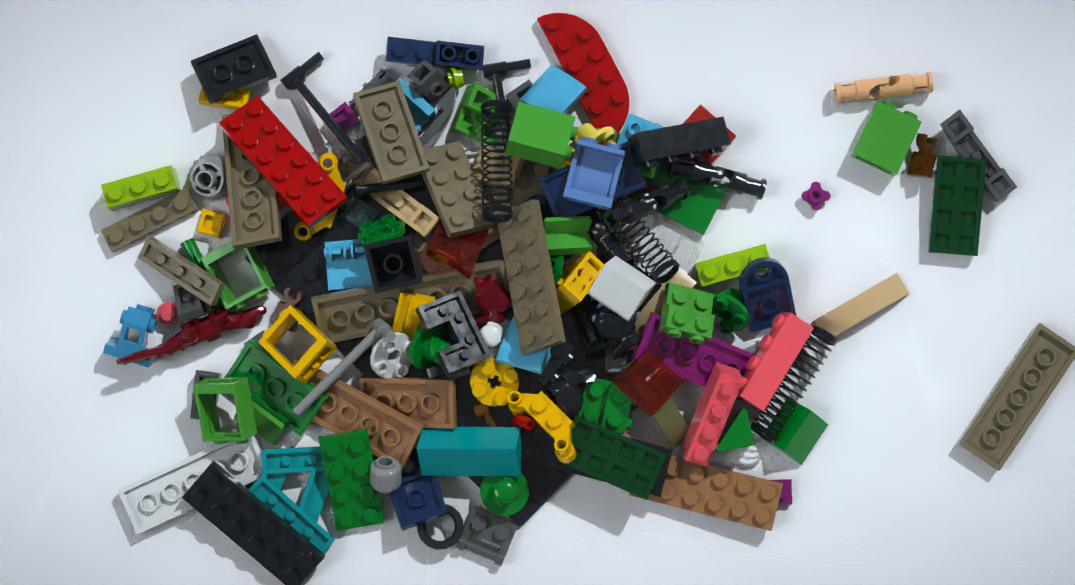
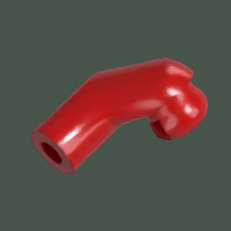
[512,414,535,433]

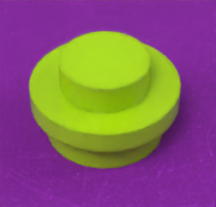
[445,67,464,91]

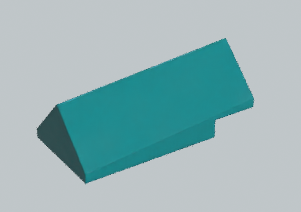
[417,427,522,477]

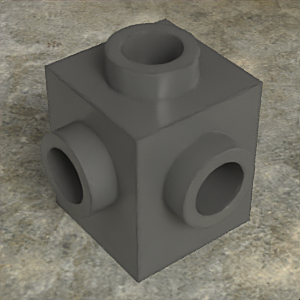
[407,59,449,103]

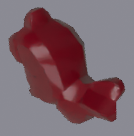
[473,274,512,329]

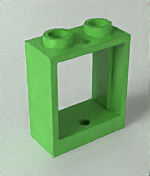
[201,241,275,311]
[193,377,257,444]

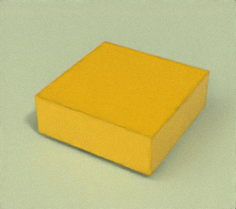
[196,209,227,239]

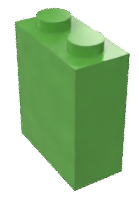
[851,100,922,177]
[505,102,578,169]

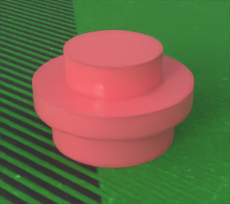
[156,302,180,326]

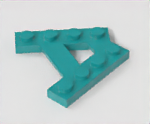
[248,446,335,553]

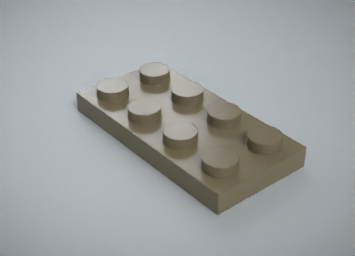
[353,81,430,185]
[422,141,495,238]

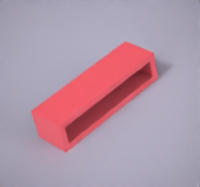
[737,312,814,411]
[680,362,744,467]

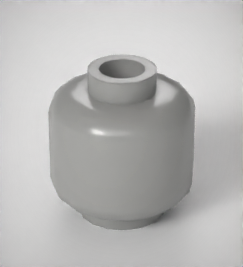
[370,456,402,494]

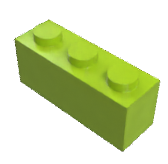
[101,165,181,211]
[694,244,770,289]

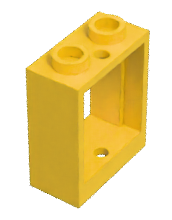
[555,251,604,314]
[258,305,337,384]

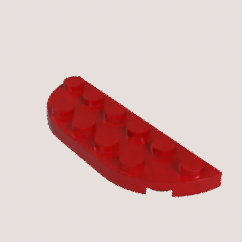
[537,13,629,135]

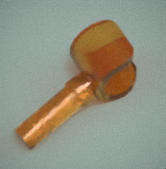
[474,403,497,427]

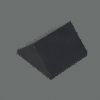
[363,234,423,293]

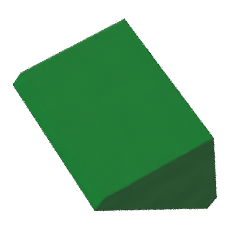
[761,399,829,465]
[714,408,754,452]

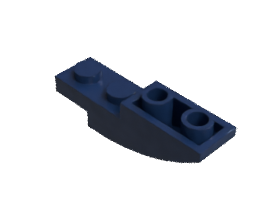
[385,36,485,70]

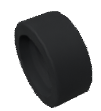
[417,504,463,550]

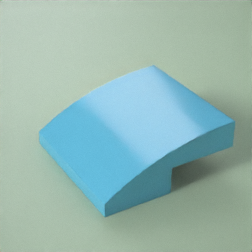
[520,65,587,114]
[496,316,551,374]

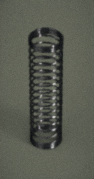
[481,100,513,223]
[595,197,680,285]
[750,324,838,443]

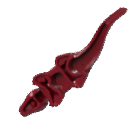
[116,305,267,365]

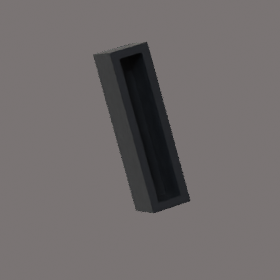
[627,116,731,169]

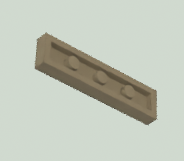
[101,187,199,252]
[138,237,225,306]

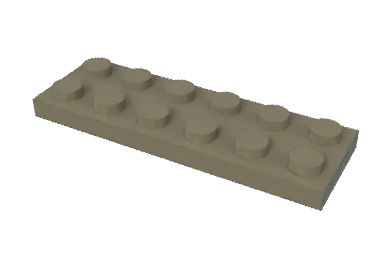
[222,107,282,250]
[496,199,566,356]
[957,323,1075,471]

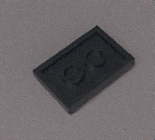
[190,34,277,104]

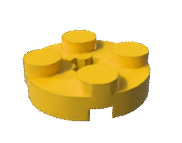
[470,357,519,406]

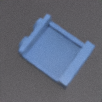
[562,137,625,210]

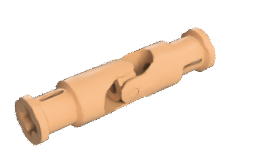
[834,71,933,104]

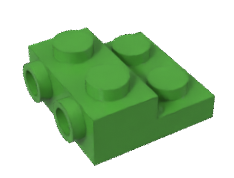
[659,282,715,344]

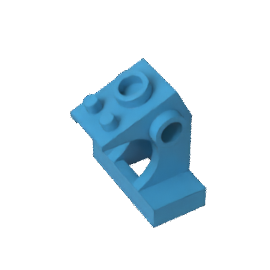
[103,304,157,368]

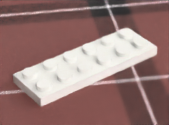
[117,435,262,535]

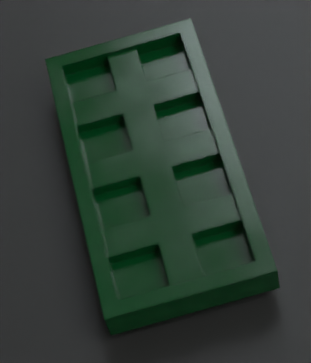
[928,155,986,256]
[556,415,666,500]

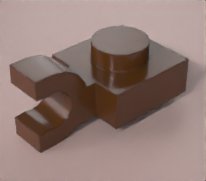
[907,133,937,178]

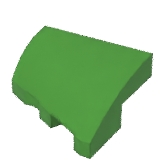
[451,84,499,147]

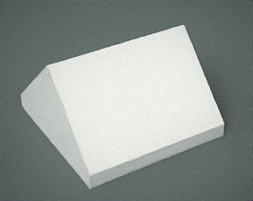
[588,256,656,321]

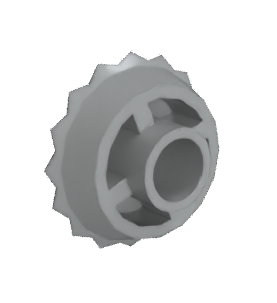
[188,154,228,201]

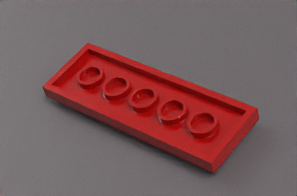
[219,95,348,229]

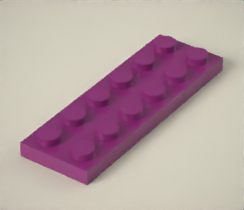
[632,312,765,411]

